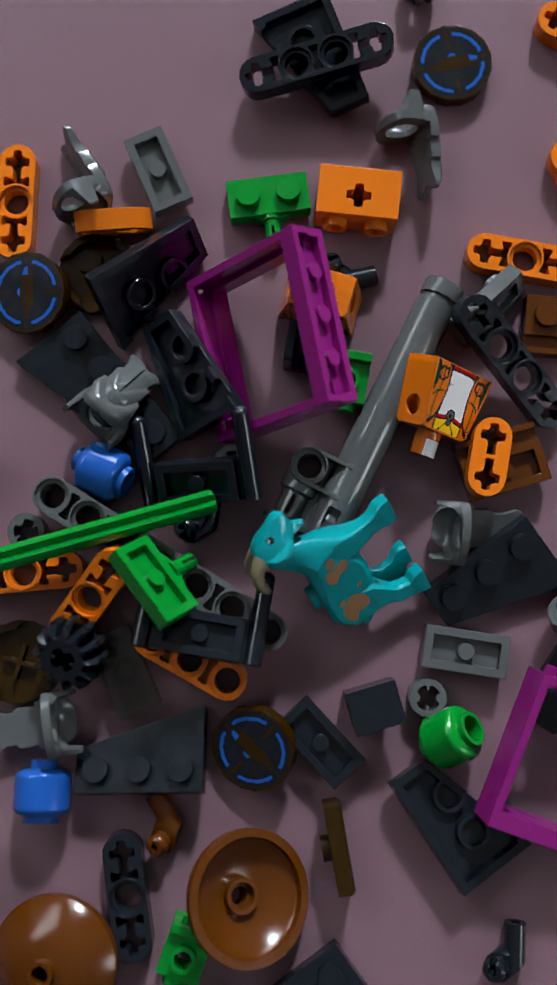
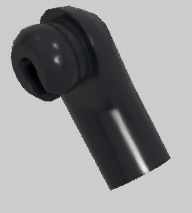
[327,253,378,290]
[174,503,222,543]
[482,919,526,983]

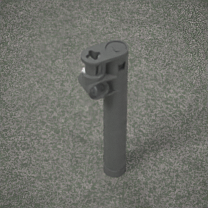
[263,275,464,535]

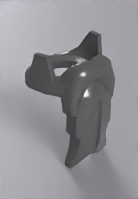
[374,89,442,199]
[52,126,113,227]
[62,355,160,451]
[428,500,523,566]
[0,688,84,759]

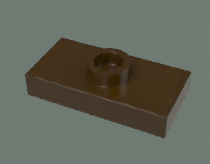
[319,797,356,898]

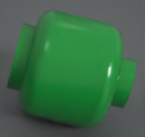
[418,706,484,769]

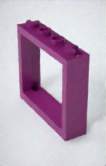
[186,224,358,442]
[474,664,557,851]

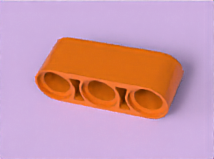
[135,647,248,701]

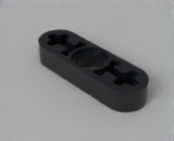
[102,829,155,964]

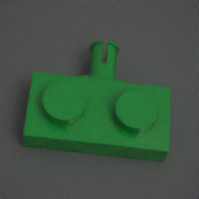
[226,171,311,238]
[108,535,199,630]

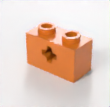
[314,163,403,237]

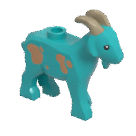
[244,493,431,626]

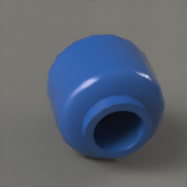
[71,440,136,502]
[13,760,72,824]

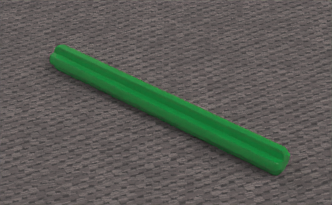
[0,490,218,572]

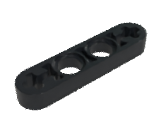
[239,21,394,101]
[451,294,557,429]

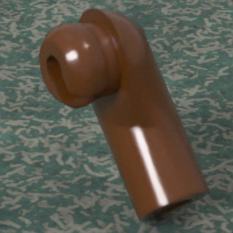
[145,795,183,857]

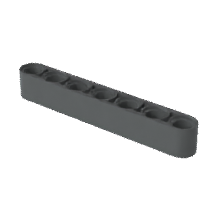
[33,476,288,651]

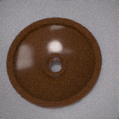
[186,828,309,971]
[0,892,119,985]

